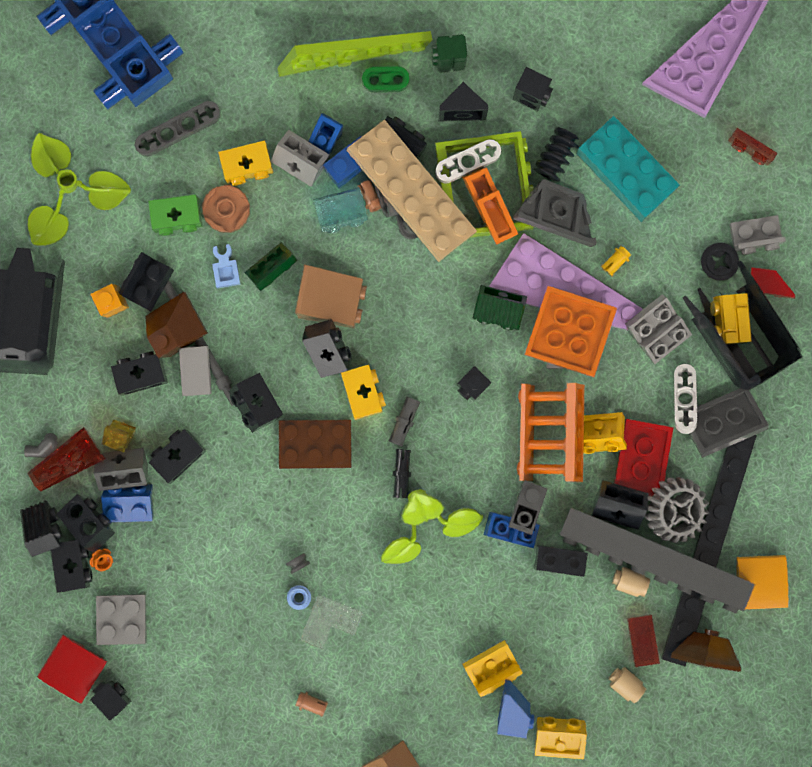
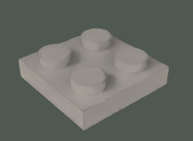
[96,594,147,645]

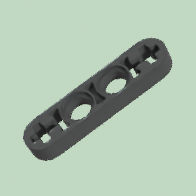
[135,101,221,157]

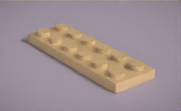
[346,120,477,262]

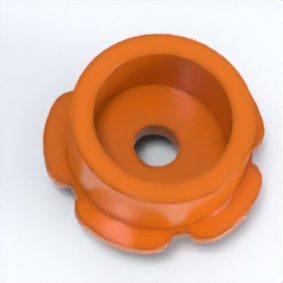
[89,548,113,571]

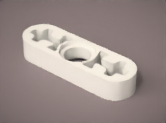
[435,140,501,183]
[674,364,697,434]

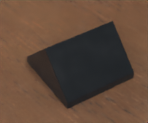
[439,82,488,122]

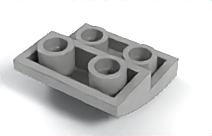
[625,295,692,364]

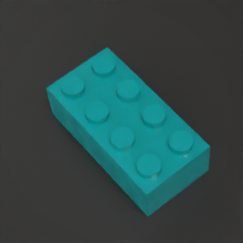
[576,116,680,222]

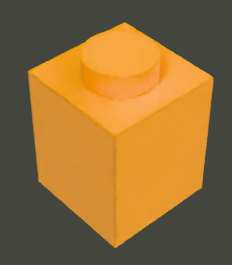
[91,284,129,318]

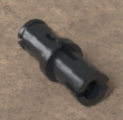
[392,449,411,498]

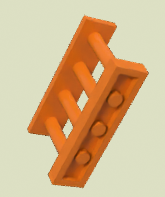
[517,383,585,482]

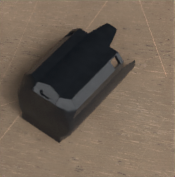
[0,248,65,375]
[683,261,803,390]

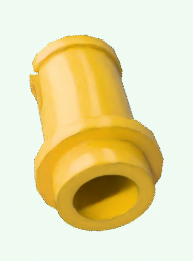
[601,246,631,277]

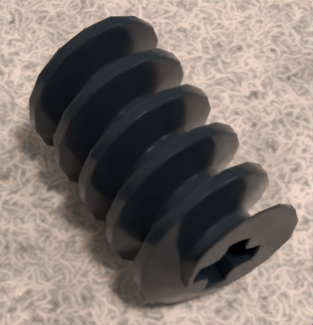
[534,127,579,182]

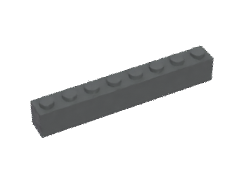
[560,508,755,614]

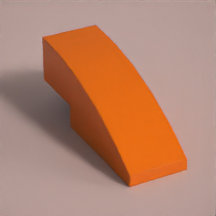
[462,167,518,245]

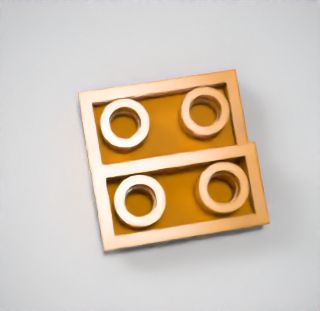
[736,555,788,609]

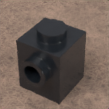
[457,366,492,401]
[90,680,132,721]

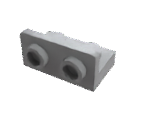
[729,215,786,255]

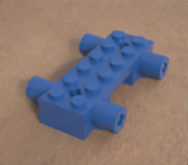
[36,0,184,110]

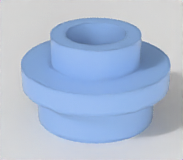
[287,585,311,610]

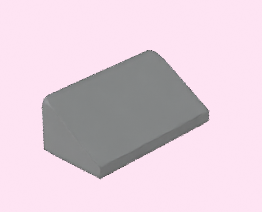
[179,346,212,396]

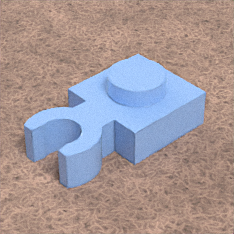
[212,244,241,289]

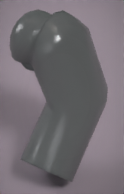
[24,433,58,458]

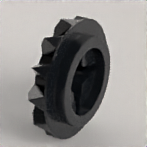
[700,243,739,281]

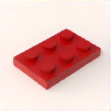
[614,419,674,497]

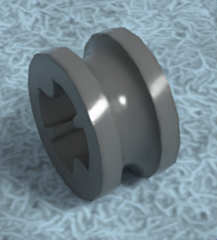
[286,553,311,574]

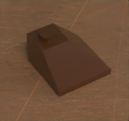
[145,292,208,358]
[671,629,742,672]

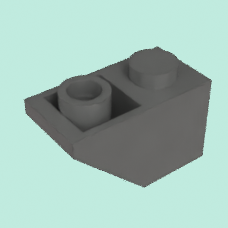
[508,481,548,535]

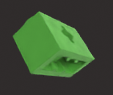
[148,194,202,236]

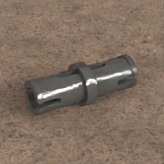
[388,397,421,447]

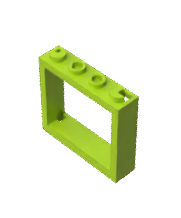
[435,131,534,238]

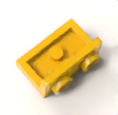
[462,640,523,697]

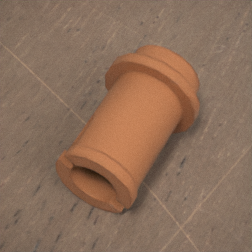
[357,180,381,212]
[295,691,328,717]

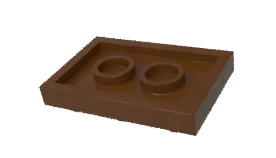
[279,420,352,469]

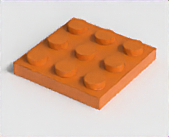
[525,286,617,378]

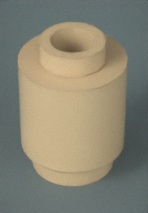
[612,567,650,597]
[609,667,646,703]

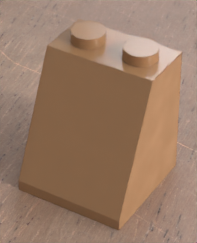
[295,265,367,329]

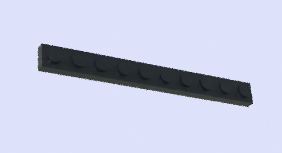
[661,435,757,667]

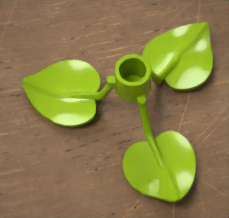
[28,133,131,246]
[381,489,483,564]

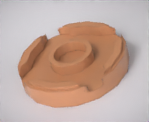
[202,185,250,233]

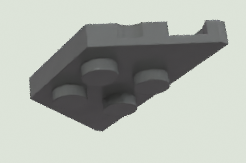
[513,179,597,247]

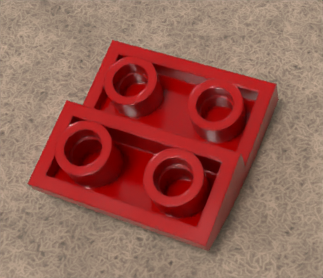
[37,635,107,704]

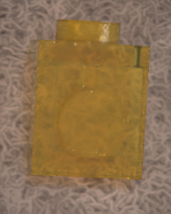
[102,420,136,452]

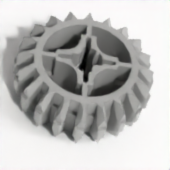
[645,477,710,543]

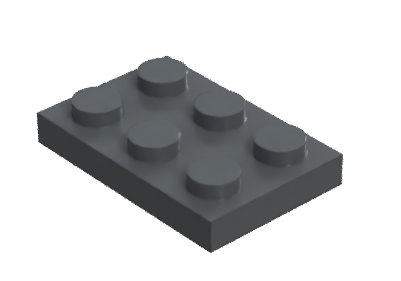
[682,388,769,458]

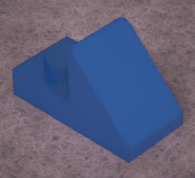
[308,113,343,158]

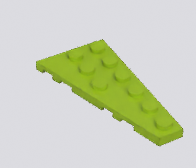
[277,31,433,77]

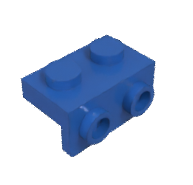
[101,484,154,522]

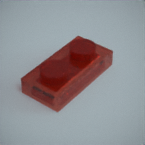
[728,128,778,166]
[627,614,660,667]

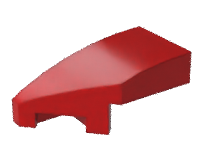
[751,267,796,299]

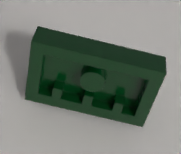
[244,242,298,291]

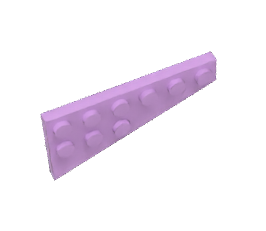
[642,0,769,118]
[489,233,643,330]

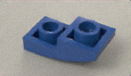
[483,512,540,548]

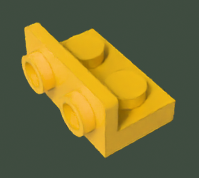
[583,412,627,454]
[535,716,587,759]

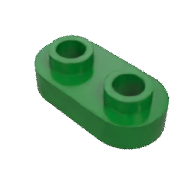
[362,66,410,92]

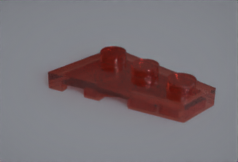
[28,427,106,492]

